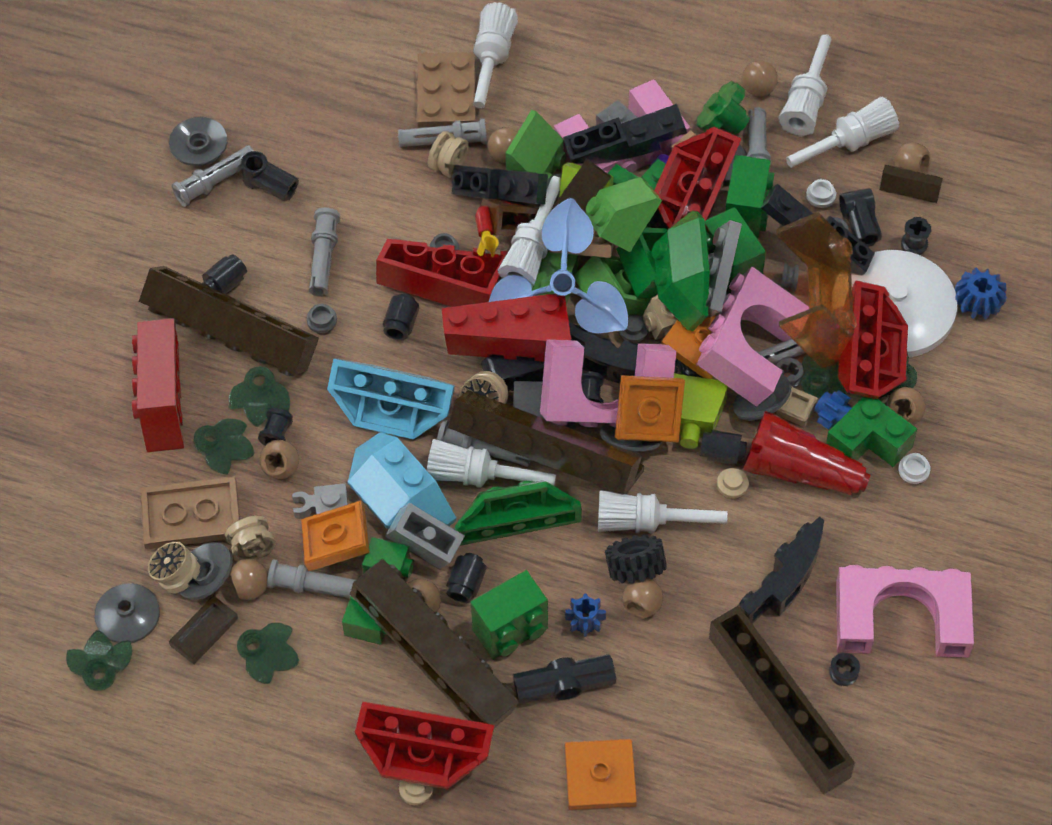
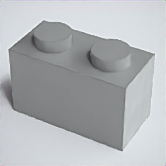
[385,503,464,569]

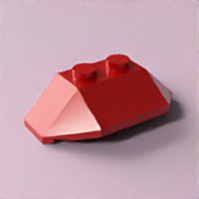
[654,127,742,229]
[838,280,908,399]
[355,701,495,789]

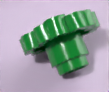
[696,81,750,135]

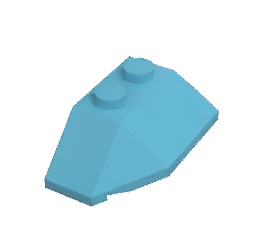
[327,359,455,439]
[348,432,457,529]

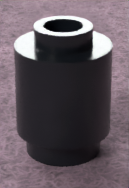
[202,254,247,294]
[383,294,420,341]
[700,430,747,466]
[446,553,487,603]

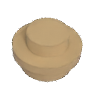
[717,468,749,499]
[399,781,433,805]

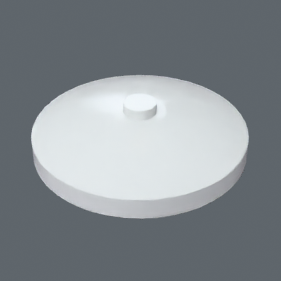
[834,250,957,358]

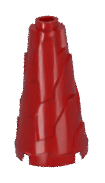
[743,411,871,495]

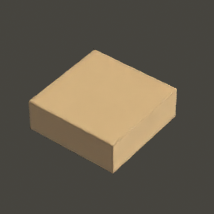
[776,387,818,427]

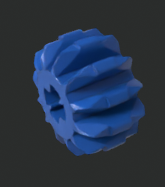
[955,267,1007,320]

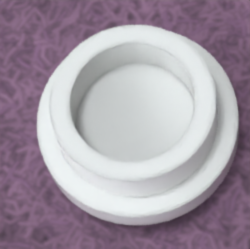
[806,179,836,208]
[898,453,931,484]

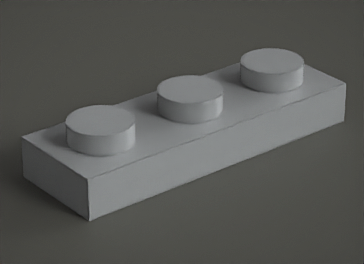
[706,220,742,317]

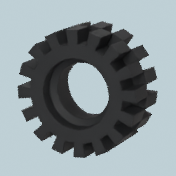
[605,535,667,584]

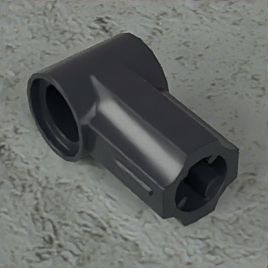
[241,151,299,201]
[839,188,882,247]

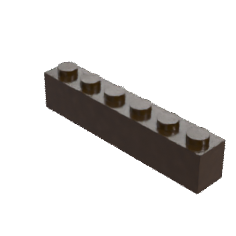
[139,266,319,376]
[448,390,642,494]
[350,558,519,727]
[709,605,855,795]

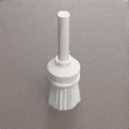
[473,2,518,108]
[778,35,832,137]
[786,97,899,168]
[498,176,561,288]
[427,439,556,488]
[598,490,727,534]

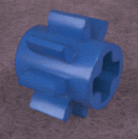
[814,390,852,430]
[565,593,606,637]

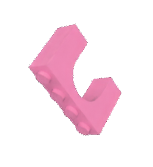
[554,79,690,173]
[696,267,811,406]
[540,339,676,427]
[836,565,974,658]

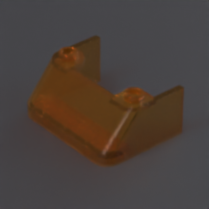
[776,212,857,368]

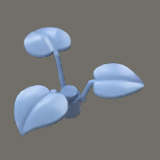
[489,198,628,334]

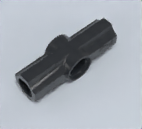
[513,654,616,704]

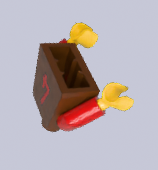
[475,198,540,257]

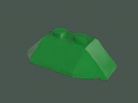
[652,210,710,331]
[455,480,582,546]

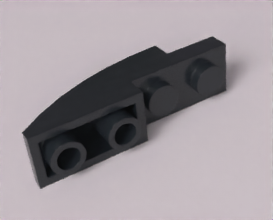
[563,104,687,164]
[452,165,548,205]
[761,184,875,275]
[569,322,678,384]
[739,516,824,624]

